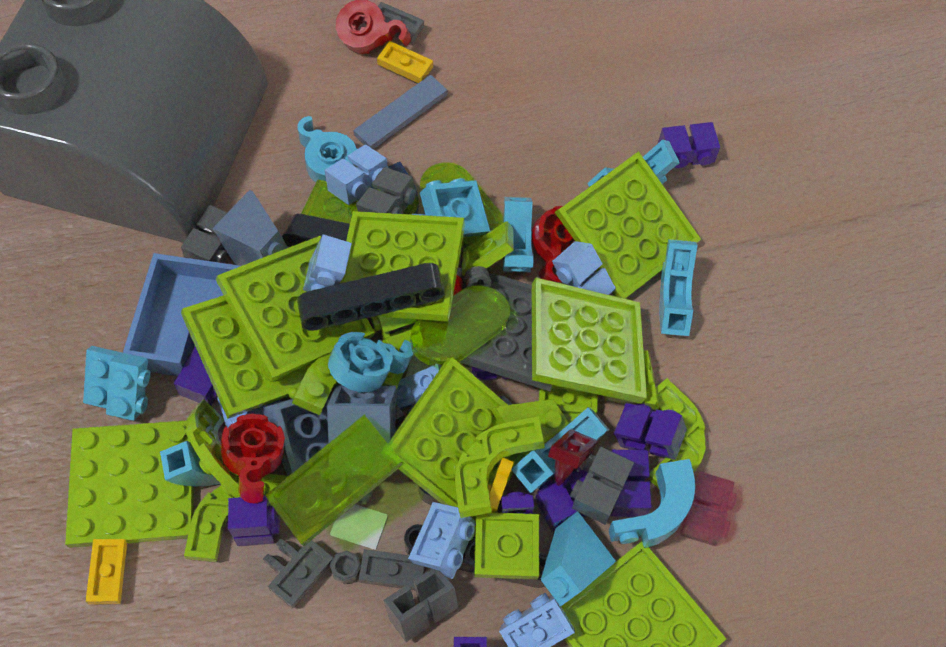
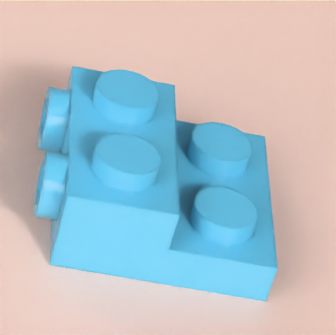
[420,178,490,238]
[83,346,150,421]

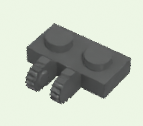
[263,539,333,609]

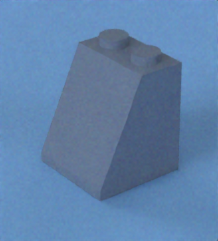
[213,190,288,266]
[327,385,396,479]

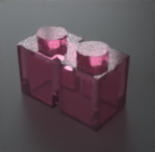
[680,471,737,546]

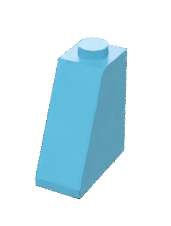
[541,511,616,607]

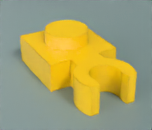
[488,458,514,513]

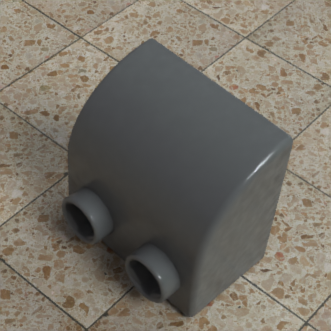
[0,0,268,243]

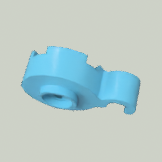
[297,116,358,185]
[328,332,415,392]

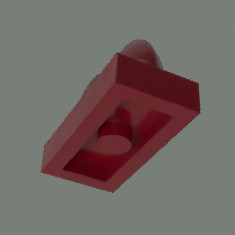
[548,429,598,486]

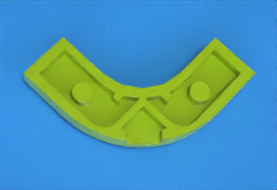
[292,353,403,415]
[648,378,706,489]
[185,399,240,498]
[455,416,545,518]
[184,474,291,562]

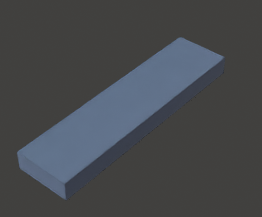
[353,75,448,150]

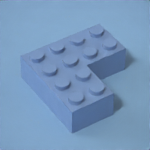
[123,253,240,376]

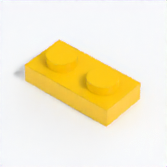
[377,41,433,83]
[85,539,128,605]

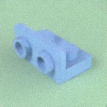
[408,502,476,579]
[499,593,575,647]

